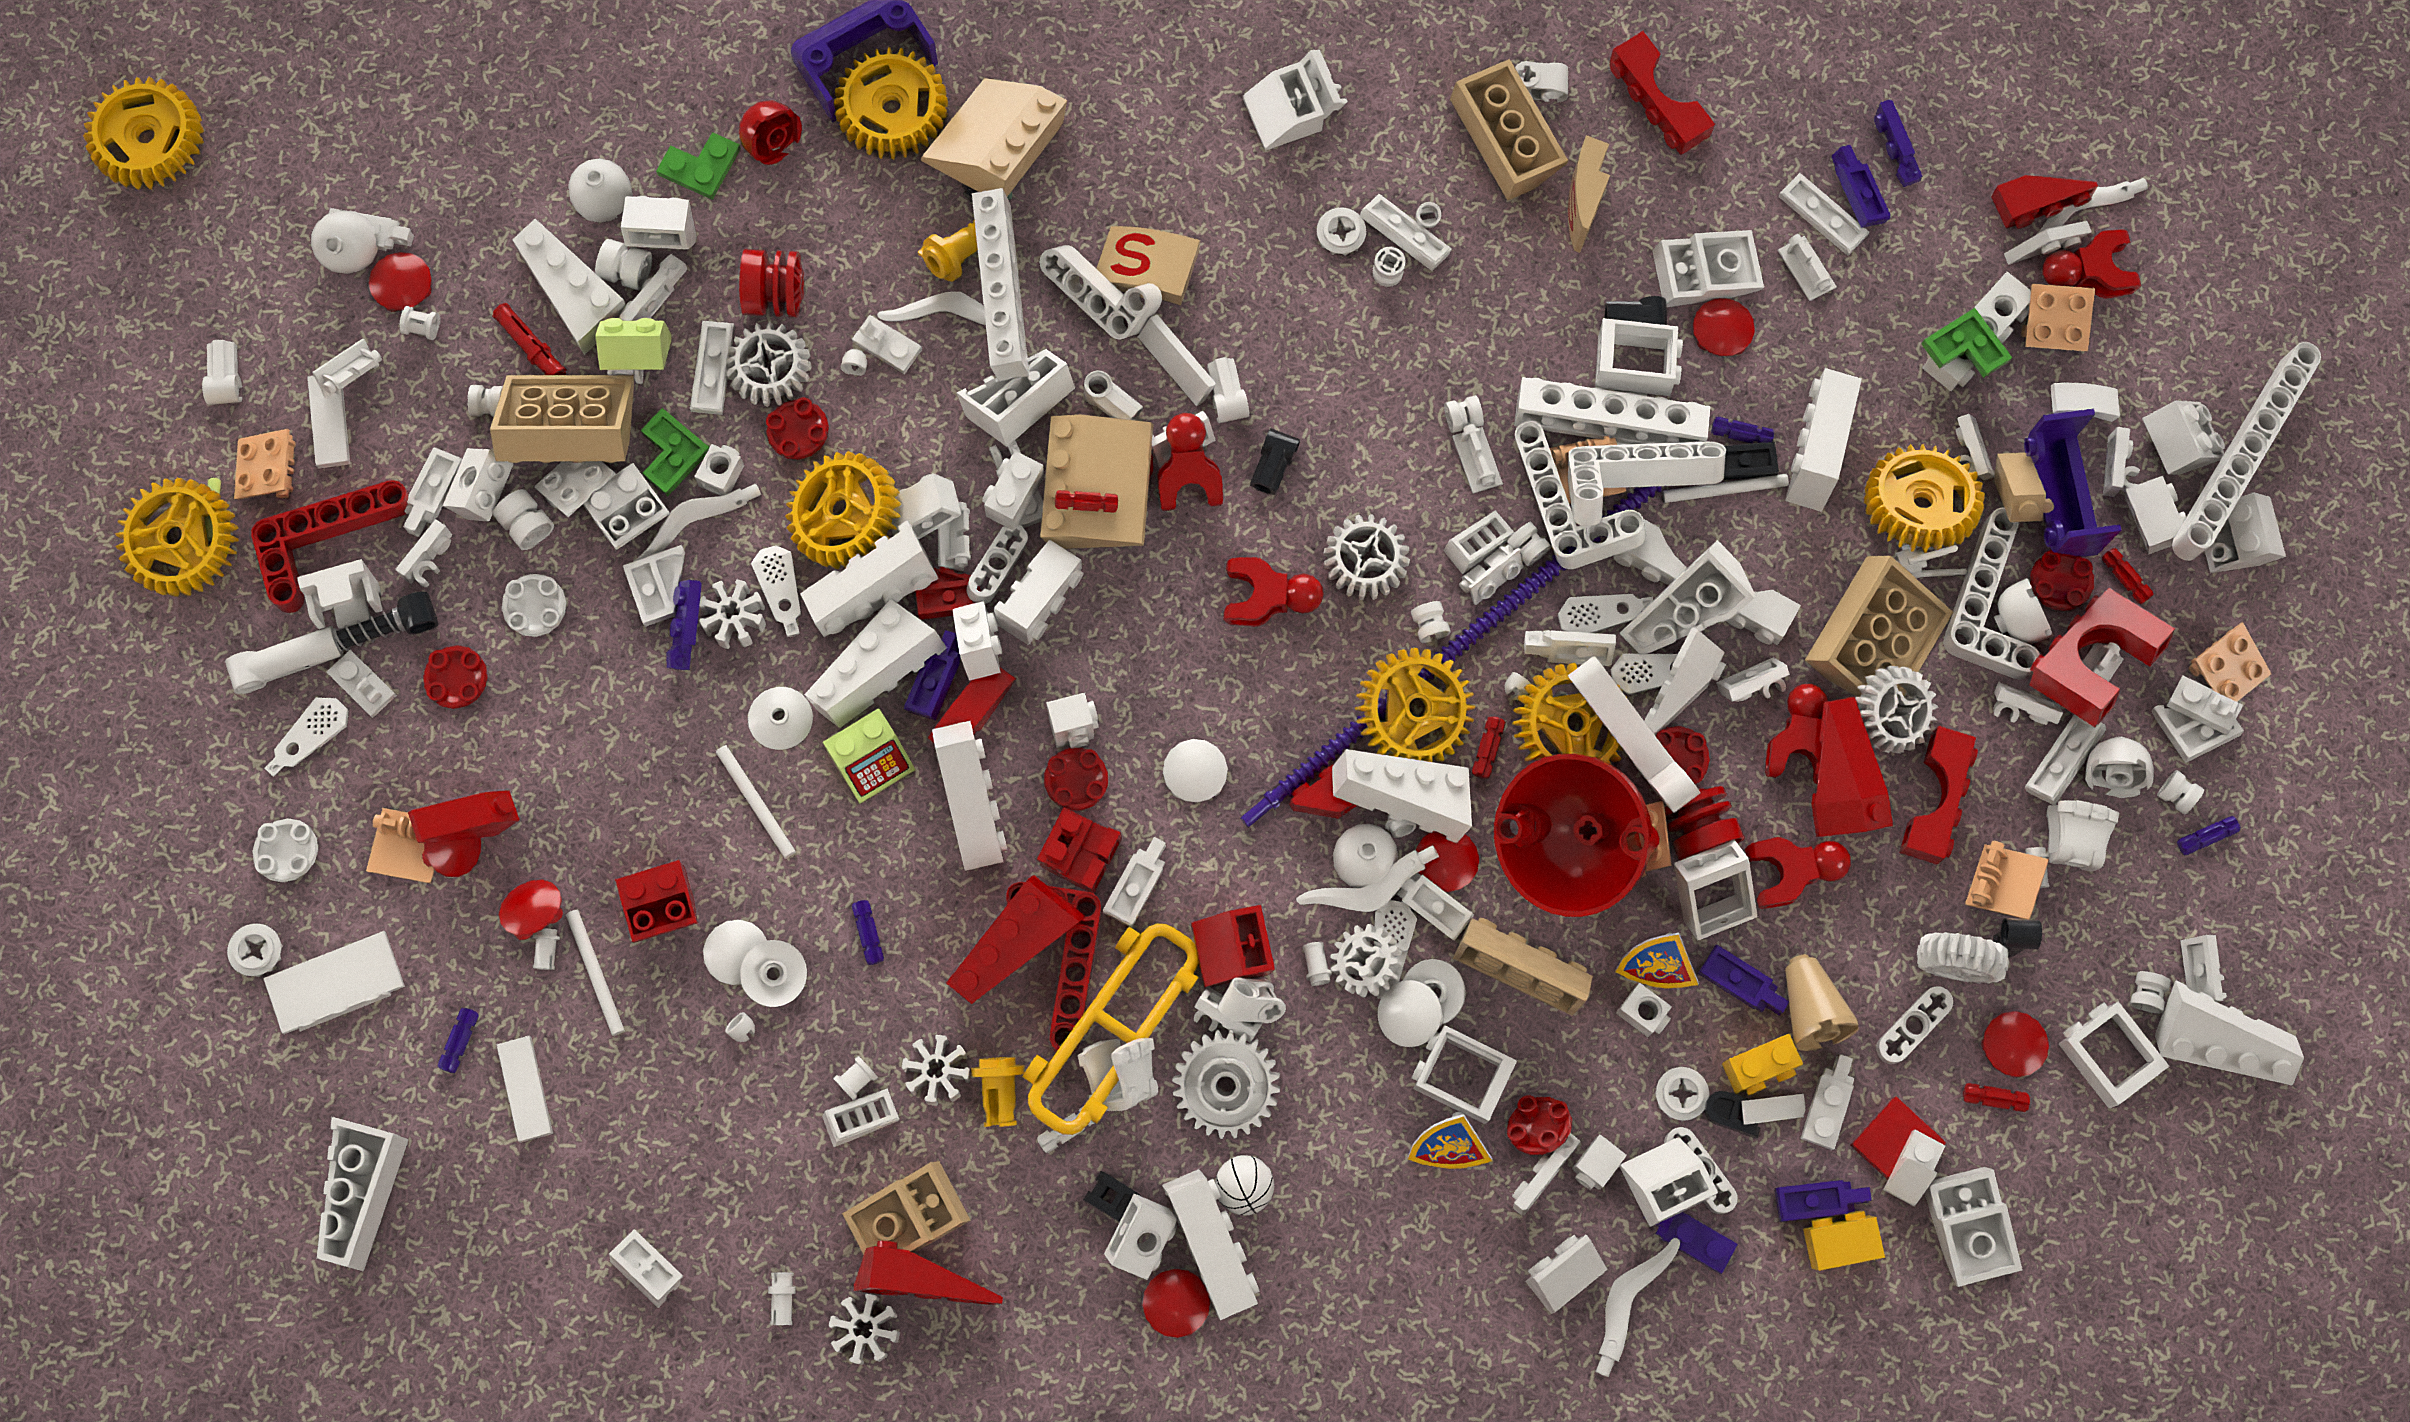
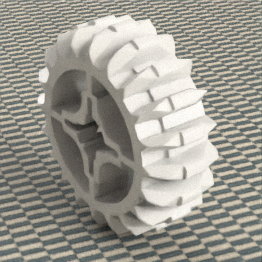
[725,322,812,407]
[1323,514,1410,600]
[1855,666,1938,753]
[1917,932,2009,984]

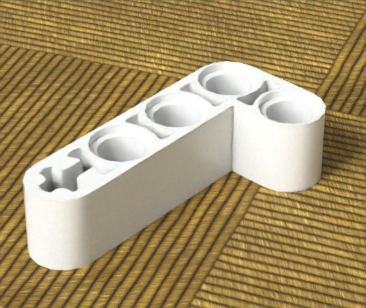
[1040,245,1162,340]

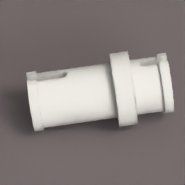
[768,1272,796,1325]

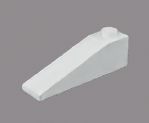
[1620,540,1756,654]
[1644,627,1726,735]

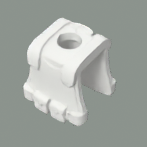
[2046,800,2119,871]
[1078,1038,1158,1111]

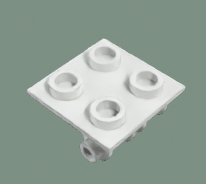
[534,461,615,517]

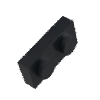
[1723,442,1779,480]

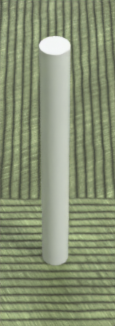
[1662,474,1789,503]
[716,745,796,859]
[566,910,625,1036]

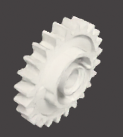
[1172,1030,1280,1139]

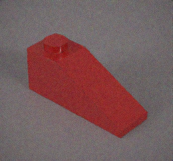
[408,790,520,843]

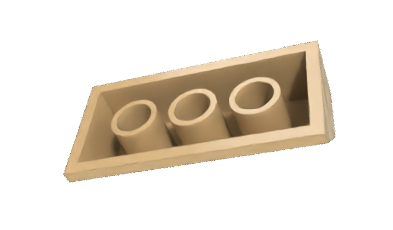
[1450,59,1568,201]

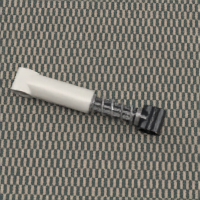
[225,591,438,694]

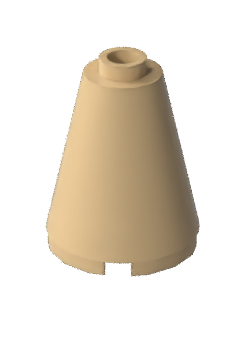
[1785,954,1859,1051]

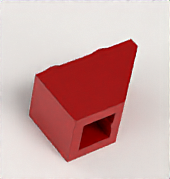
[1289,764,1358,819]

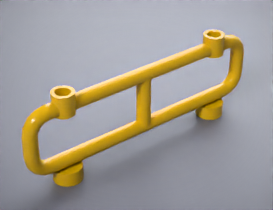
[1022,923,1199,1135]

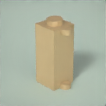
[1994,453,2054,522]

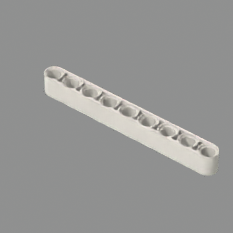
[2172,342,2321,561]

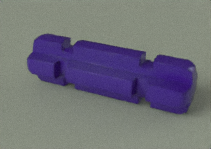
[1711,417,1774,444]
[2177,816,2241,855]
[852,900,884,965]
[438,1008,479,1073]

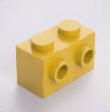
[1722,1034,1803,1096]
[1803,1211,1885,1271]

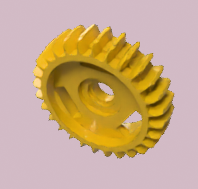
[834,47,948,160]
[83,76,204,190]
[1864,444,1985,553]
[785,451,901,569]
[115,477,239,597]
[1355,648,1475,762]
[1512,663,1627,764]

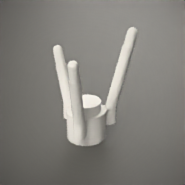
[1895,544,1967,578]

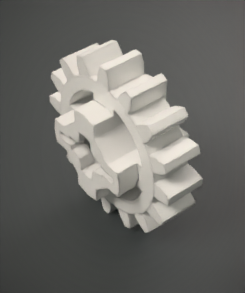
[1330,924,1403,997]

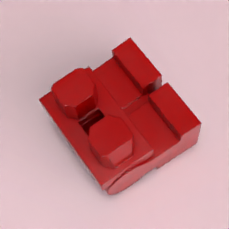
[1037,807,1122,894]

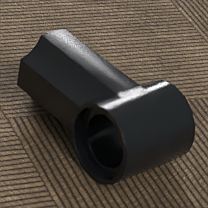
[1604,296,1667,325]
[1250,428,1300,495]
[1993,918,2042,957]

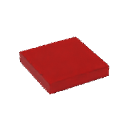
[1850,1096,1946,1180]

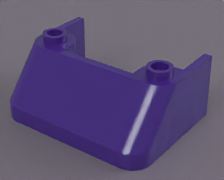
[791,0,938,123]
[2024,408,2122,557]

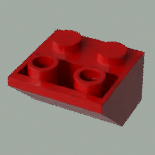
[615,860,698,943]
[1191,905,1275,988]

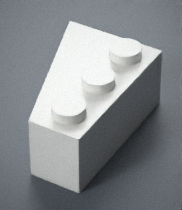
[957,349,1075,447]

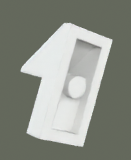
[1883,1130,1945,1206]

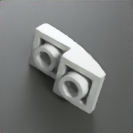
[2051,383,2120,422]

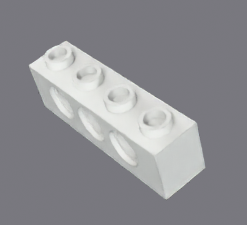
[1922,272,2031,391]

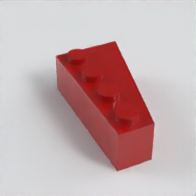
[946,875,1085,1004]

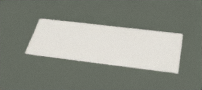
[1741,1094,1805,1125]

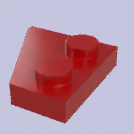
[916,567,981,620]

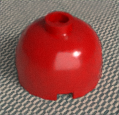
[738,100,802,165]

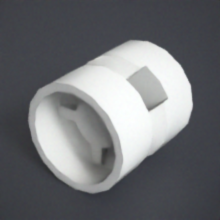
[595,239,652,291]
[493,489,554,550]

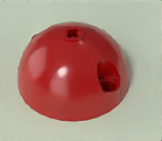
[1494,754,1660,917]

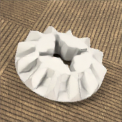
[1317,208,1366,256]
[227,924,283,977]
[1655,1067,1709,1121]

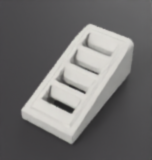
[1444,510,1515,574]
[822,1089,899,1147]

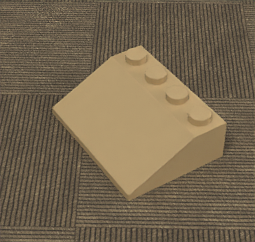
[921,78,1067,197]
[490,375,634,463]
[1040,414,1153,549]
[1805,556,1953,715]
[1453,918,1593,1016]

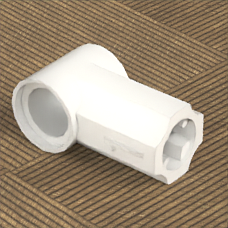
[202,340,242,405]
[1207,357,1249,423]
[1084,370,1143,420]

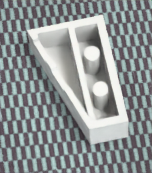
[994,539,1084,645]

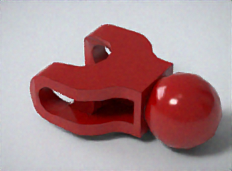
[2042,229,2141,299]
[1157,413,1223,511]
[1223,557,1324,627]
[1765,684,1828,784]
[1744,837,1851,909]

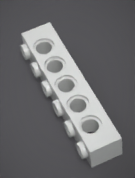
[972,188,1029,381]
[1514,377,1710,444]

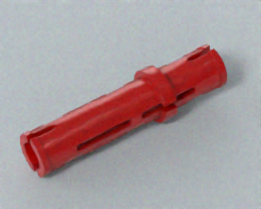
[492,303,567,375]

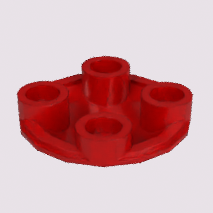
[369,252,432,312]
[1693,298,1755,356]
[766,397,829,460]
[2030,550,2094,611]
[423,645,488,709]
[1655,726,1710,784]
[1044,748,1108,811]
[1416,831,1479,892]
[422,838,481,877]
[499,880,563,940]
[1981,1011,2049,1078]
[1507,1095,1573,1155]
[1142,1269,1210,1338]

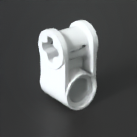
[1515,61,1568,102]
[1218,977,1286,1023]

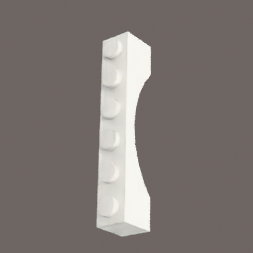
[1613,519,1801,645]

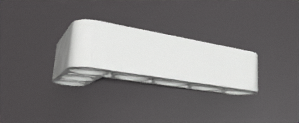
[1515,421,1646,569]
[1568,442,1726,526]
[1943,507,2040,680]
[1568,656,1701,813]

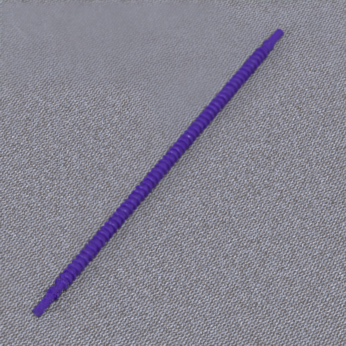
[1240,486,1667,828]

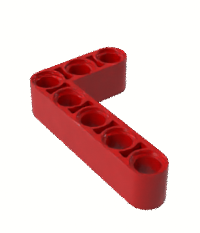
[251,480,410,613]
[1006,882,1101,1054]

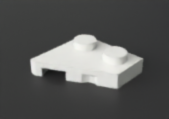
[2004,221,2092,265]
[623,545,685,627]
[2151,705,2244,763]

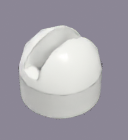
[1416,202,1441,228]
[841,349,867,376]
[1505,672,1531,700]
[725,1012,755,1042]

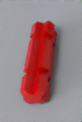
[1055,490,1119,513]
[2102,548,2154,604]
[1472,716,1506,779]
[1963,1083,2030,1112]

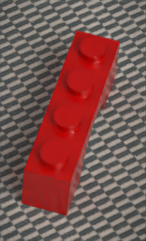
[1609,31,1715,155]
[1899,726,1978,864]

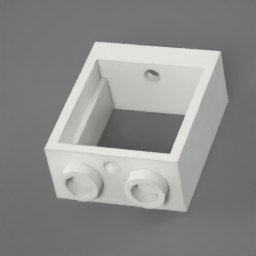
[1595,318,1683,396]
[1674,840,1758,941]
[2059,1002,2169,1108]
[1411,1025,1517,1124]

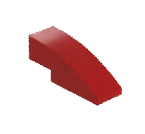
[928,667,1017,743]

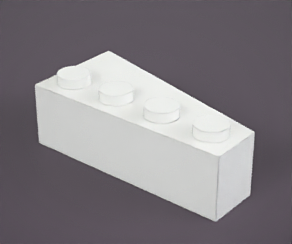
[512,219,626,355]
[1785,368,1862,512]
[804,599,947,728]
[932,721,1007,871]
[1332,749,1472,843]
[2155,980,2304,1085]
[317,1117,408,1271]
[1162,1169,1260,1320]

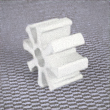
[699,579,766,649]
[902,1035,971,1106]
[829,1294,900,1365]

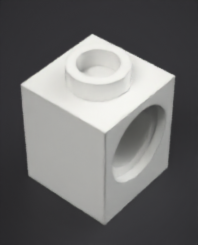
[695,444,744,496]
[1616,983,1672,1037]
[1572,1134,1627,1190]

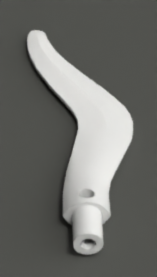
[2036,178,2148,235]
[877,292,986,325]
[633,484,761,562]
[1296,845,1439,912]
[1596,1238,1680,1377]

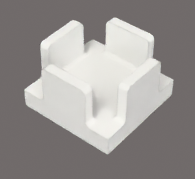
[297,559,382,629]

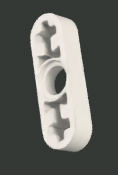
[966,525,1028,604]
[1876,986,1953,1064]
[1664,1127,1737,1214]

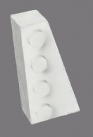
[800,520,939,637]

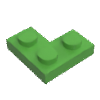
[656,132,741,200]
[1921,308,2012,378]
[641,408,709,497]

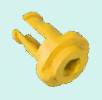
[917,220,978,282]
[971,1057,1025,1127]

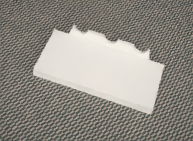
[263,931,405,1034]

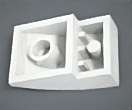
[1652,230,1764,307]
[1924,1167,2022,1287]

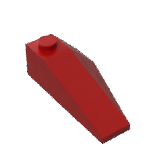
[1811,697,1893,837]
[853,1241,1003,1305]

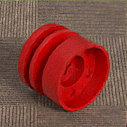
[739,249,805,318]
[1664,786,1745,861]

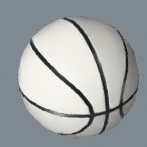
[1215,1155,1274,1215]

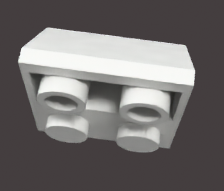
[1243,62,1324,151]
[621,196,697,249]
[2142,401,2225,475]
[583,463,670,550]
[2205,492,2286,573]
[1619,1137,1718,1227]
[1525,1235,1607,1314]

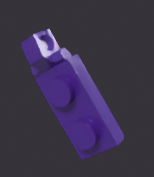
[1874,99,1923,187]
[1831,145,1891,228]
[666,579,702,670]
[904,630,961,721]
[1697,945,1789,1016]
[1774,1180,1872,1223]
[1644,1212,1738,1274]

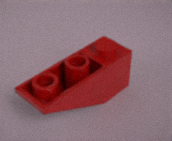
[1991,175,2098,229]

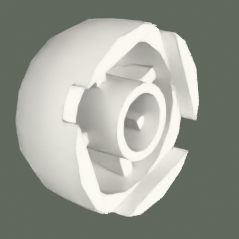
[568,158,633,223]
[311,210,378,274]
[1994,578,2054,644]
[2085,737,2154,798]
[1333,824,1398,888]

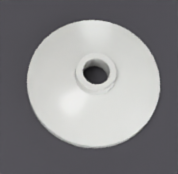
[748,687,813,750]
[740,940,807,1007]
[1403,959,1465,1025]

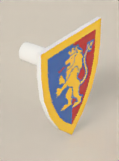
[1615,933,1699,988]
[1408,1112,1492,1169]

